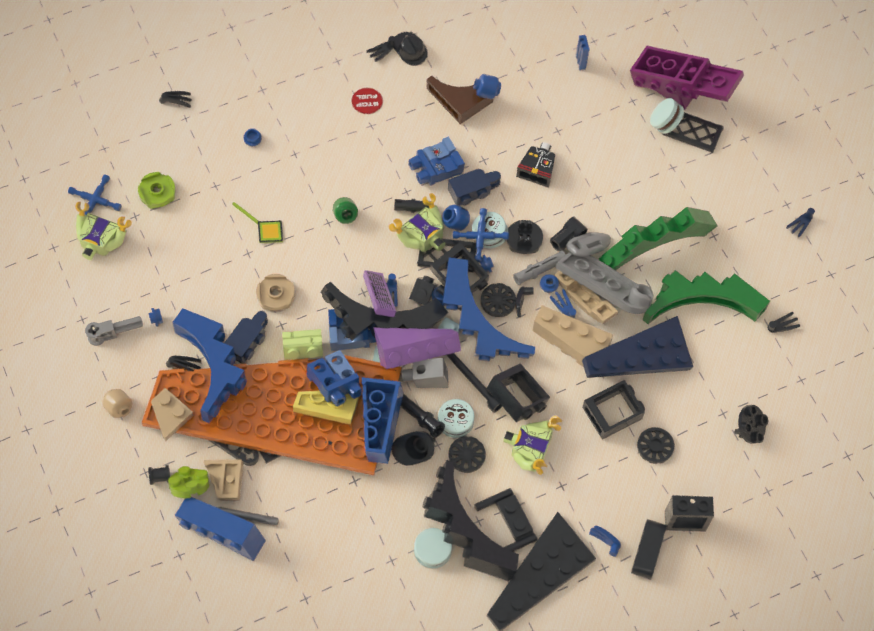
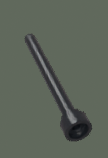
[446,353,502,413]

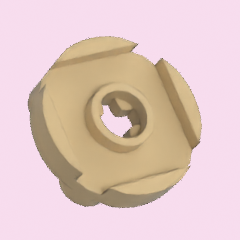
[256,274,295,311]

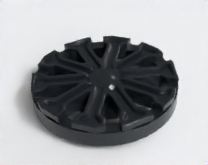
[480,283,516,317]
[637,427,675,464]
[448,436,486,473]

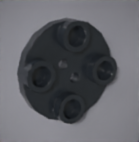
[507,220,543,254]
[734,405,769,444]

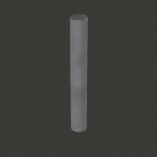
[218,507,279,526]

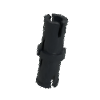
[394,198,431,213]

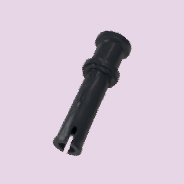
[401,393,445,438]

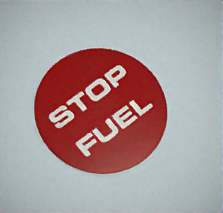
[351,88,383,114]

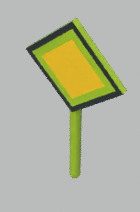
[232,202,283,243]

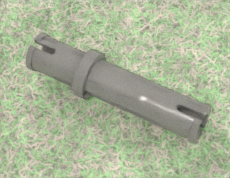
[513,251,566,285]

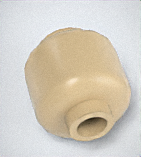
[102,389,133,418]

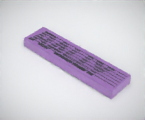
[363,270,396,317]

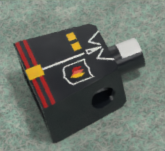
[516,142,555,188]

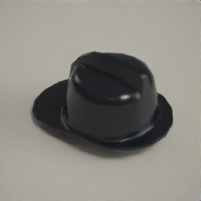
[394,32,428,66]
[392,431,436,466]

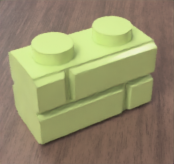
[282,329,323,360]

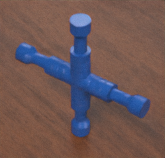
[68,174,122,215]
[453,208,509,263]

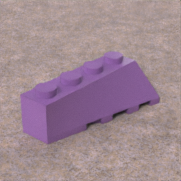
[374,327,461,369]

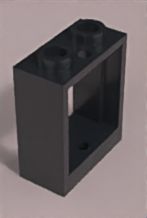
[430,242,489,296]
[487,363,550,423]
[582,380,645,440]
[665,495,714,532]

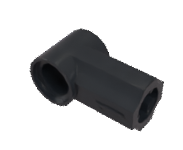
[550,216,588,251]

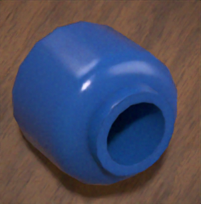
[473,74,501,99]
[442,205,470,231]

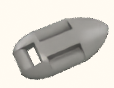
[566,232,611,257]

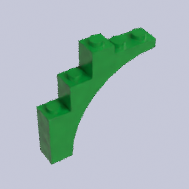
[598,207,718,270]
[643,270,770,325]

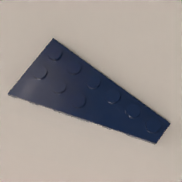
[582,316,693,378]

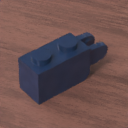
[448,169,501,206]
[224,310,268,364]

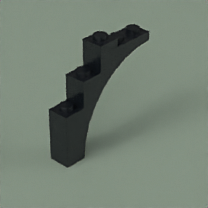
[320,281,448,341]
[422,460,519,581]

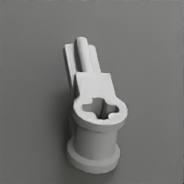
[85,316,143,346]

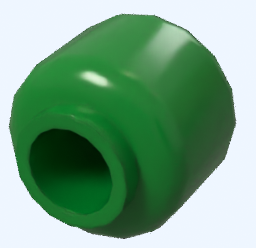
[332,197,358,224]

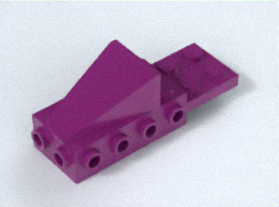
[630,45,744,110]

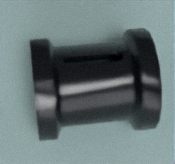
[148,465,171,485]

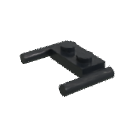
[474,488,538,552]

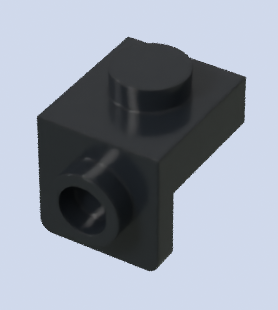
[409,275,438,305]

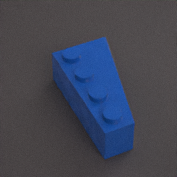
[362,377,403,464]
[174,497,266,561]

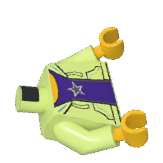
[389,193,446,252]
[75,202,132,260]
[503,416,562,475]

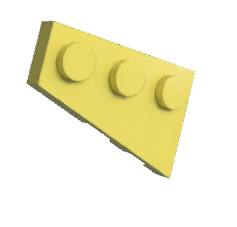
[293,391,360,425]

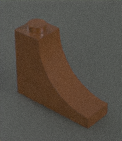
[426,75,494,124]

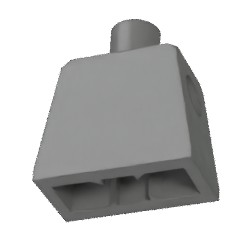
[402,358,448,388]

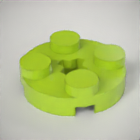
[138,172,176,209]
[168,466,209,498]

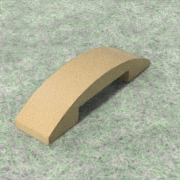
[555,271,618,324]

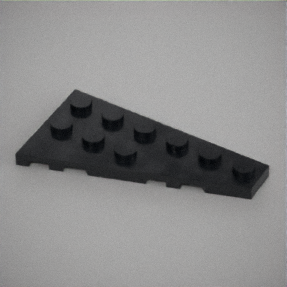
[487,511,596,631]

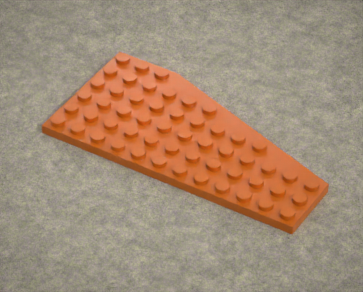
[142,355,402,475]

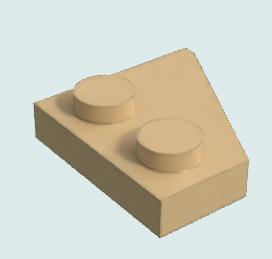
[151,388,194,441]
[204,460,244,501]

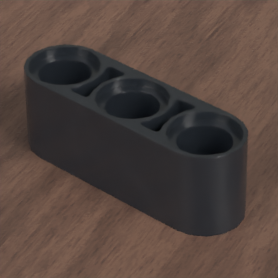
[631,519,667,580]

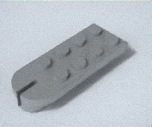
[555,247,654,314]

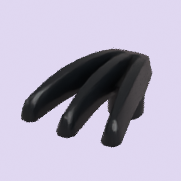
[366,36,395,62]
[159,91,192,108]
[516,286,534,317]
[767,312,800,333]
[166,355,202,371]

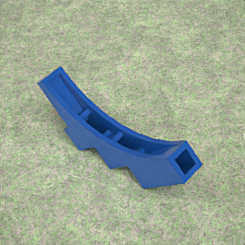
[442,257,535,361]
[173,308,247,423]

